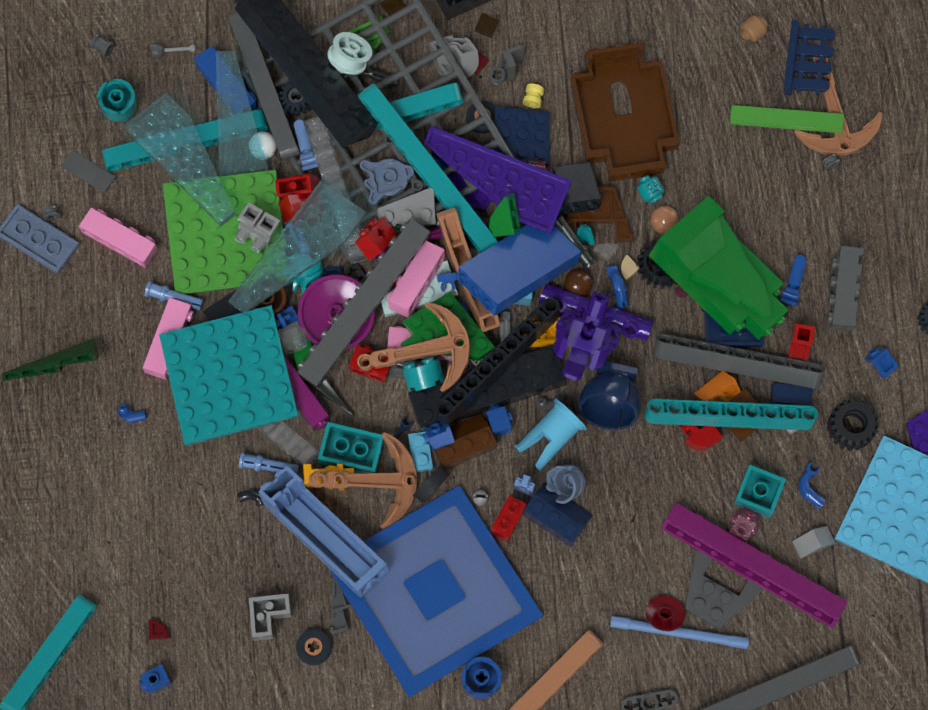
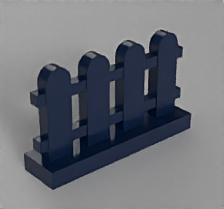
[783,20,836,96]

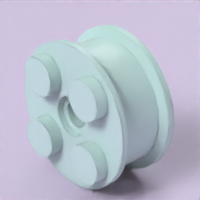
[327,32,372,75]

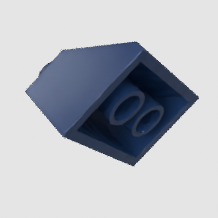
[523,483,593,547]

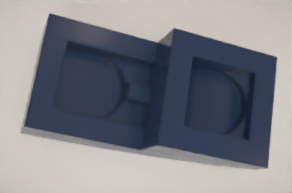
[770,383,813,406]

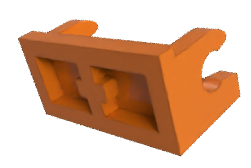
[694,371,741,415]

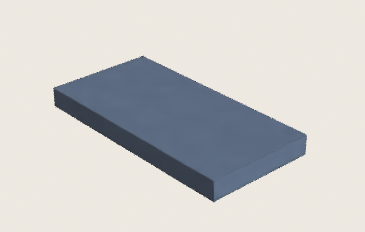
[0,204,80,274]

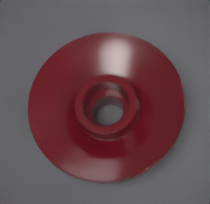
[646,596,685,632]

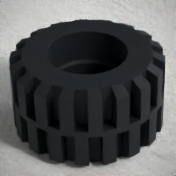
[827,398,879,451]

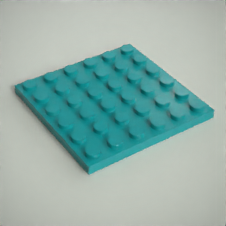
[159,305,299,446]

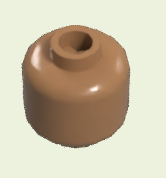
[740,15,768,42]

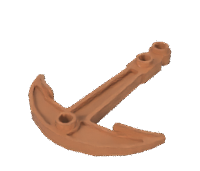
[794,57,882,156]
[357,303,470,392]
[309,432,417,529]

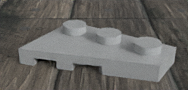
[378,188,436,227]

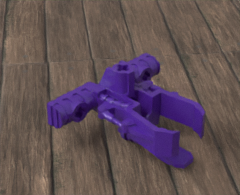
[539,284,654,380]

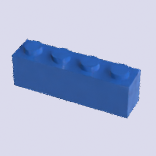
[194,46,257,115]

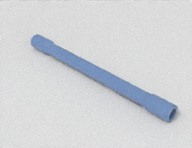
[610,615,749,649]

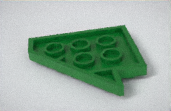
[401,292,495,361]

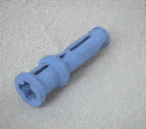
[144,280,204,311]
[239,451,299,474]

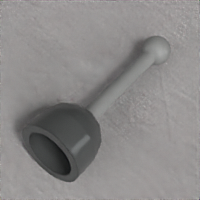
[151,43,196,59]

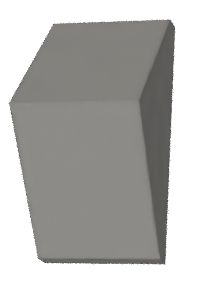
[792,526,836,559]

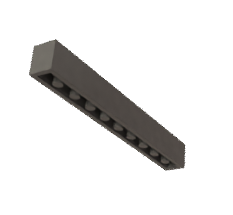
[297,219,430,388]

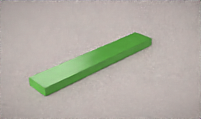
[730,105,844,133]

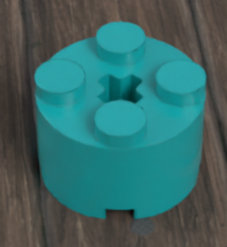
[97,79,138,123]
[402,356,445,392]

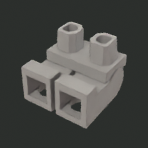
[235,202,280,253]

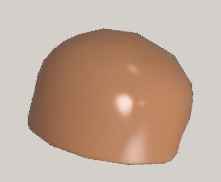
[650,206,679,234]

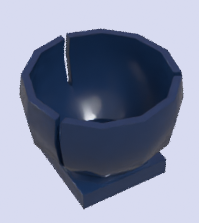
[578,361,641,430]

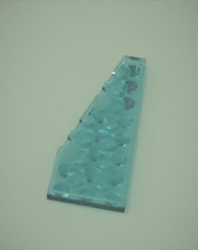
[123,93,235,226]
[228,181,367,313]

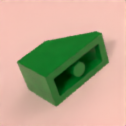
[489,193,521,237]

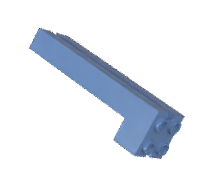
[258,466,389,598]

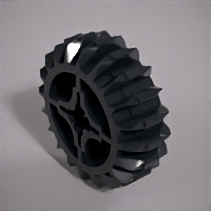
[636,240,677,289]

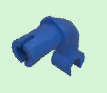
[605,264,629,308]
[798,462,826,509]

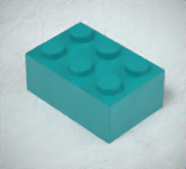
[318,422,384,474]

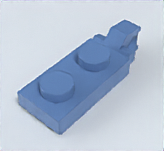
[514,474,535,495]

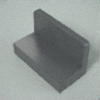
[501,45,524,82]

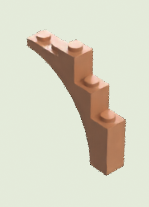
[437,207,500,332]

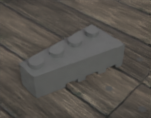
[827,246,864,332]

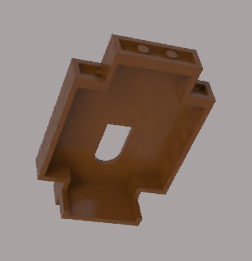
[570,42,680,182]

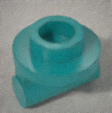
[576,224,596,246]

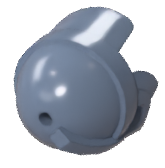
[546,464,586,504]

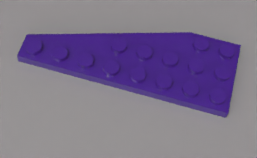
[424,126,572,234]

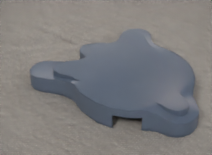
[360,158,415,206]

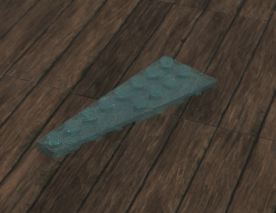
[216,51,269,177]

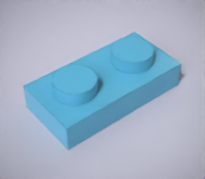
[408,431,433,473]

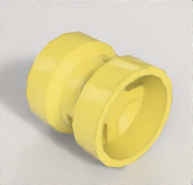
[523,83,545,108]

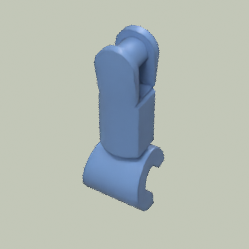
[294,119,320,171]

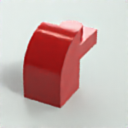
[788,324,815,361]
[680,425,723,451]

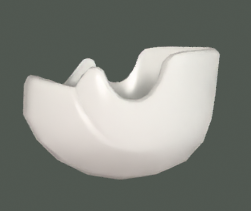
[249,131,277,160]

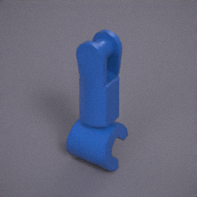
[779,255,806,307]

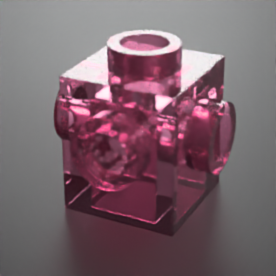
[730,506,761,541]

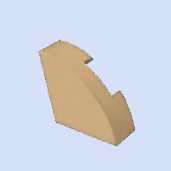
[621,255,639,282]

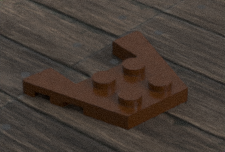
[565,187,633,242]

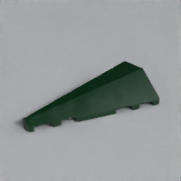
[2,339,98,381]

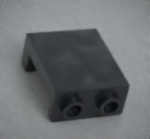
[552,162,601,214]

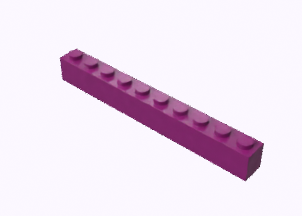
[661,503,848,628]

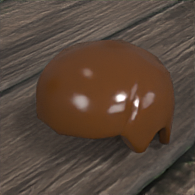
[564,269,593,297]

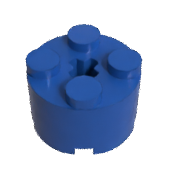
[461,657,502,700]

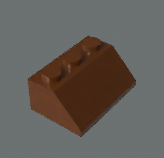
[434,414,497,470]

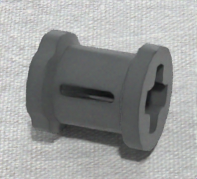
[90,34,115,57]

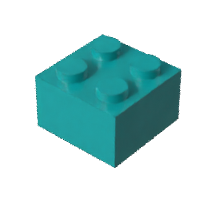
[733,464,786,519]

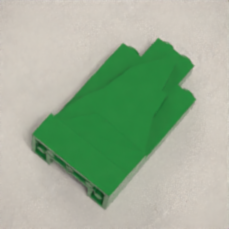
[648,196,789,340]

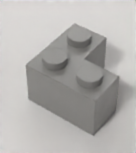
[249,594,291,641]

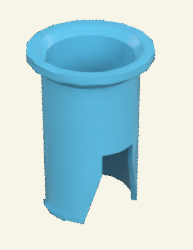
[514,398,587,472]

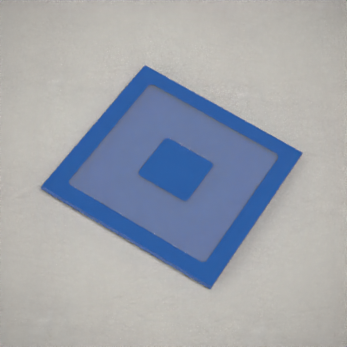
[328,485,543,698]

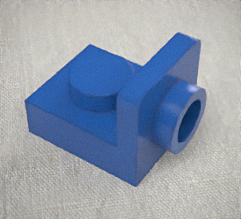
[864,347,898,378]

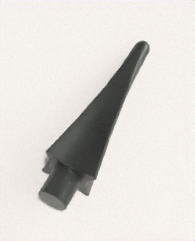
[316,379,354,417]

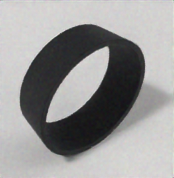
[412,464,450,503]

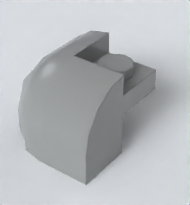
[429,35,479,78]

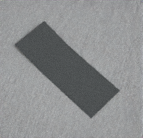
[61,150,116,192]

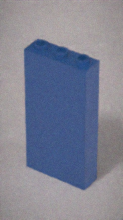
[456,225,581,316]

